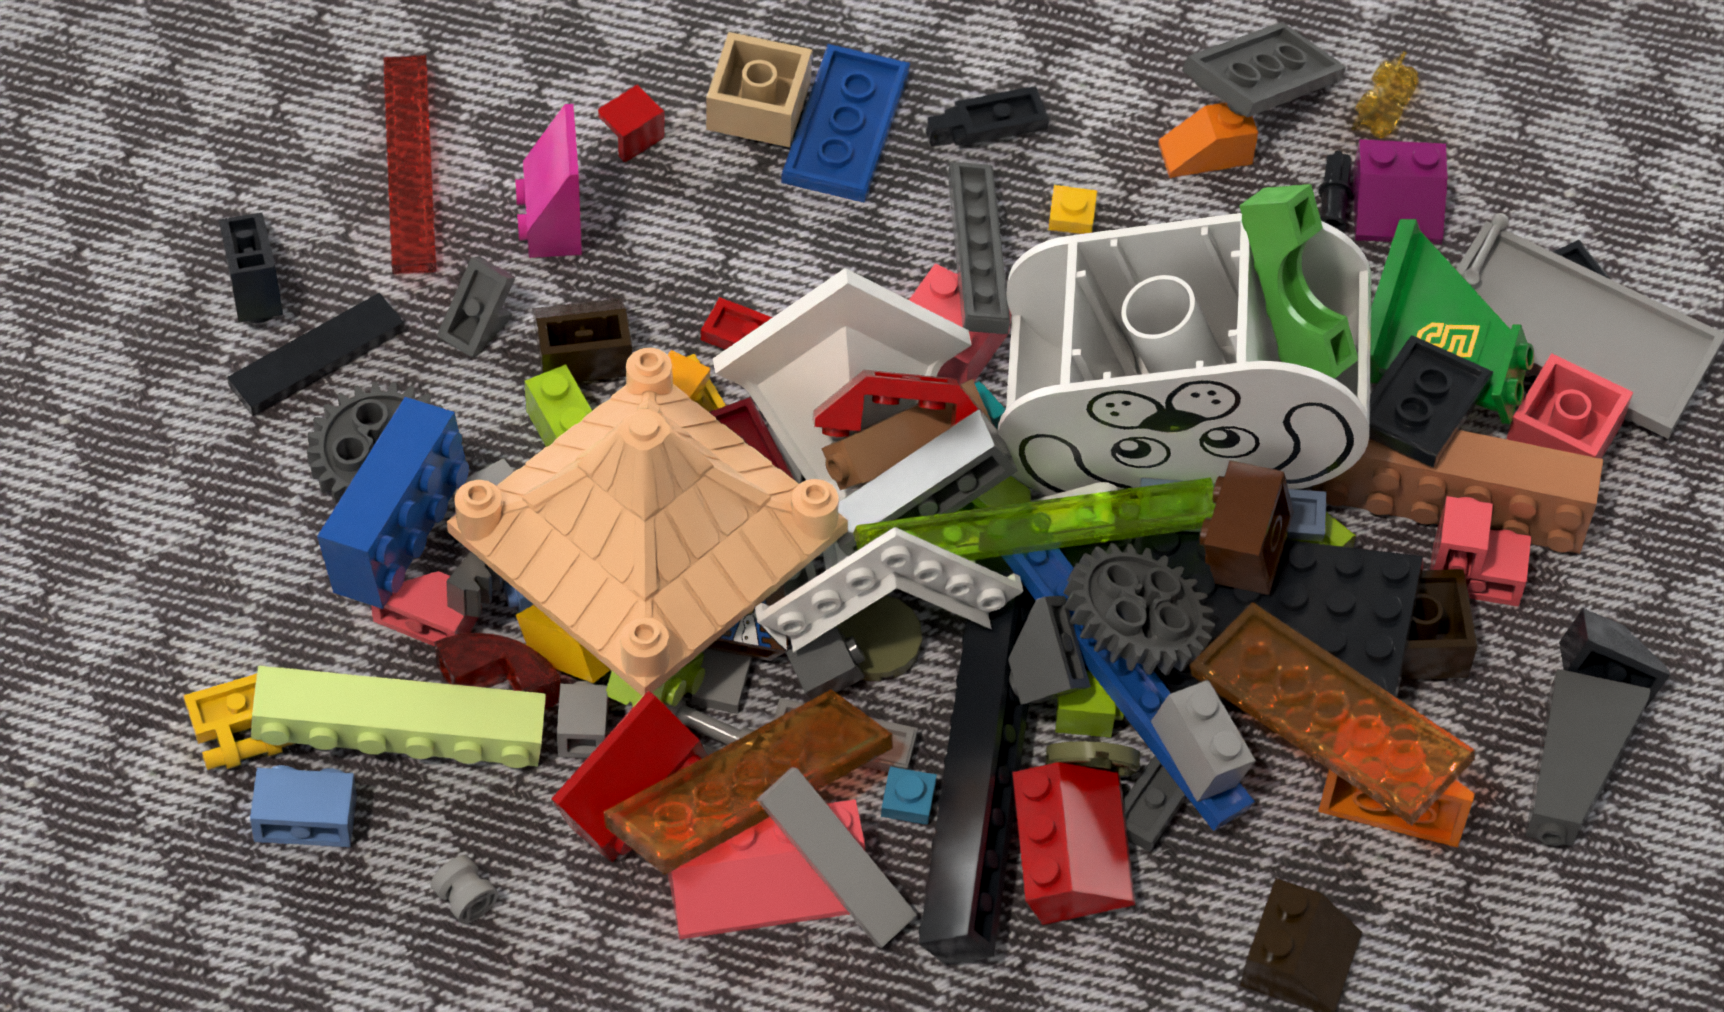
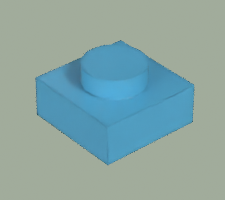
[881,767,937,825]

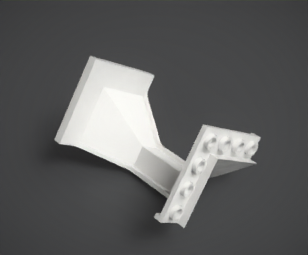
[713,268,1023,653]

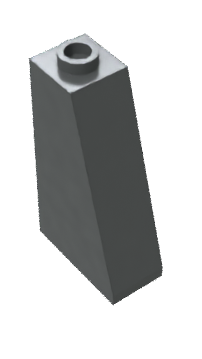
[1525,669,1650,846]

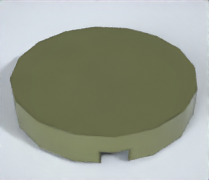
[836,595,922,681]
[1045,741,1140,777]

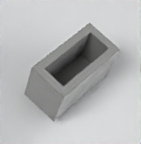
[1151,680,1256,802]

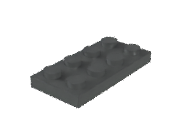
[1181,22,1346,117]

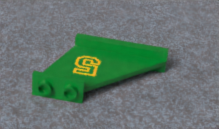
[1370,219,1534,424]

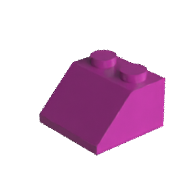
[1352,139,1448,245]

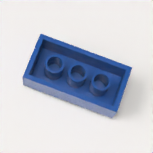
[317,397,469,609]

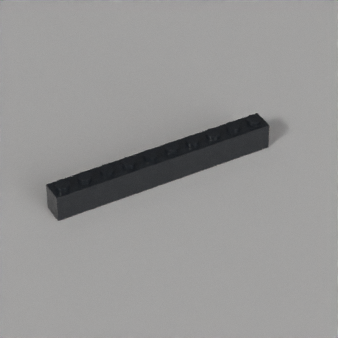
[918,532,1036,966]

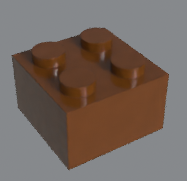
[1200,460,1294,595]

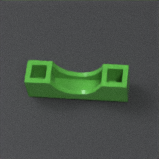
[1239,184,1358,379]

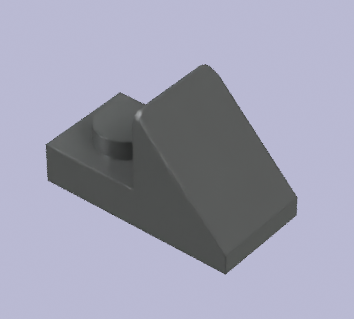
[437,256,516,357]

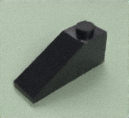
[219,212,283,323]

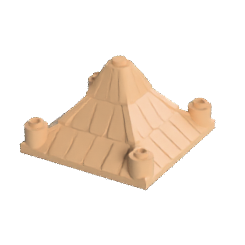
[447,348,848,696]

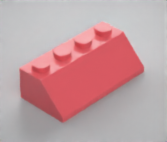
[664,799,866,940]

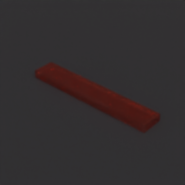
[383,55,437,274]

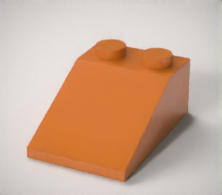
[1318,717,1475,848]

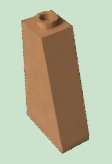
[821,379,991,490]

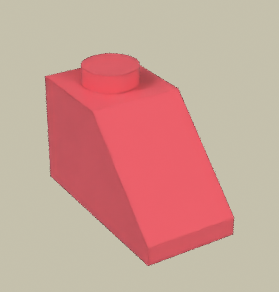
[371,571,482,656]

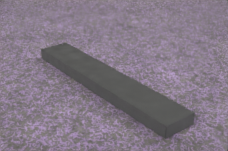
[948,162,1010,334]

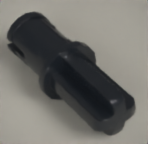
[1318,150,1353,231]

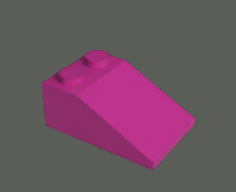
[515,104,582,258]

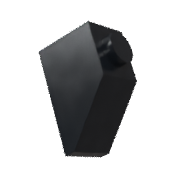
[1559,608,1670,709]

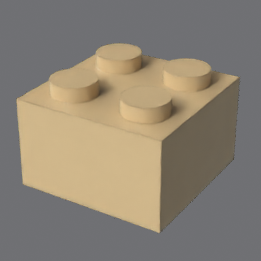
[706,32,812,148]

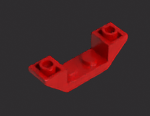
[812,370,996,437]

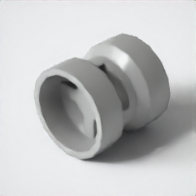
[431,855,498,924]

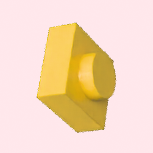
[1048,185,1097,234]

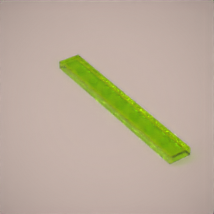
[853,477,1216,560]

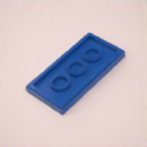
[781,44,910,203]

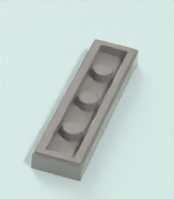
[756,767,917,947]

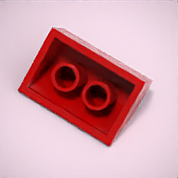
[551,690,708,863]
[1012,762,1135,925]

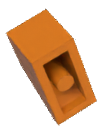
[1158,102,1258,178]

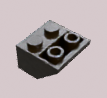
[532,298,632,382]

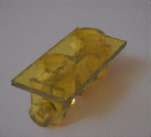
[1351,51,1419,138]

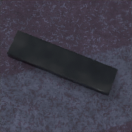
[227,292,405,416]

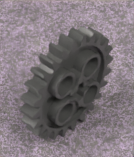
[307,382,443,505]
[1064,543,1215,675]

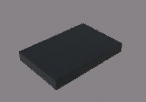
[1369,335,1494,468]

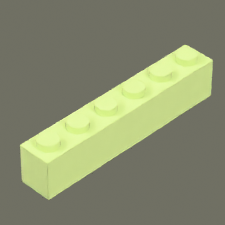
[251,666,546,768]

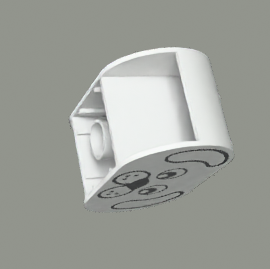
[997,213,1371,509]

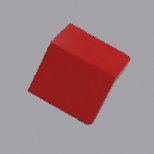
[598,85,664,162]

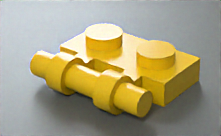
[183,674,296,770]

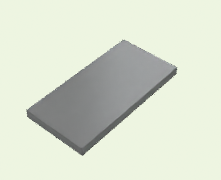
[1456,221,1724,439]

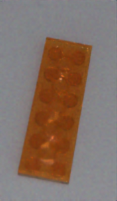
[1190,602,1475,825]
[604,689,893,875]

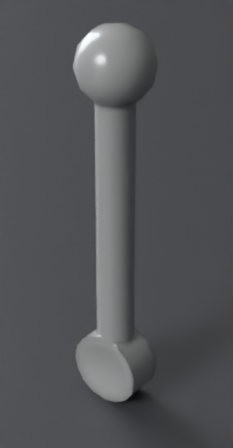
[1461,213,1509,287]

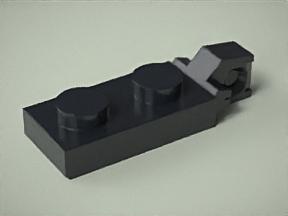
[926,86,1049,146]

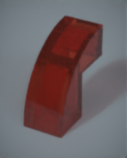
[434,633,561,709]

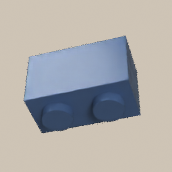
[250,765,357,847]

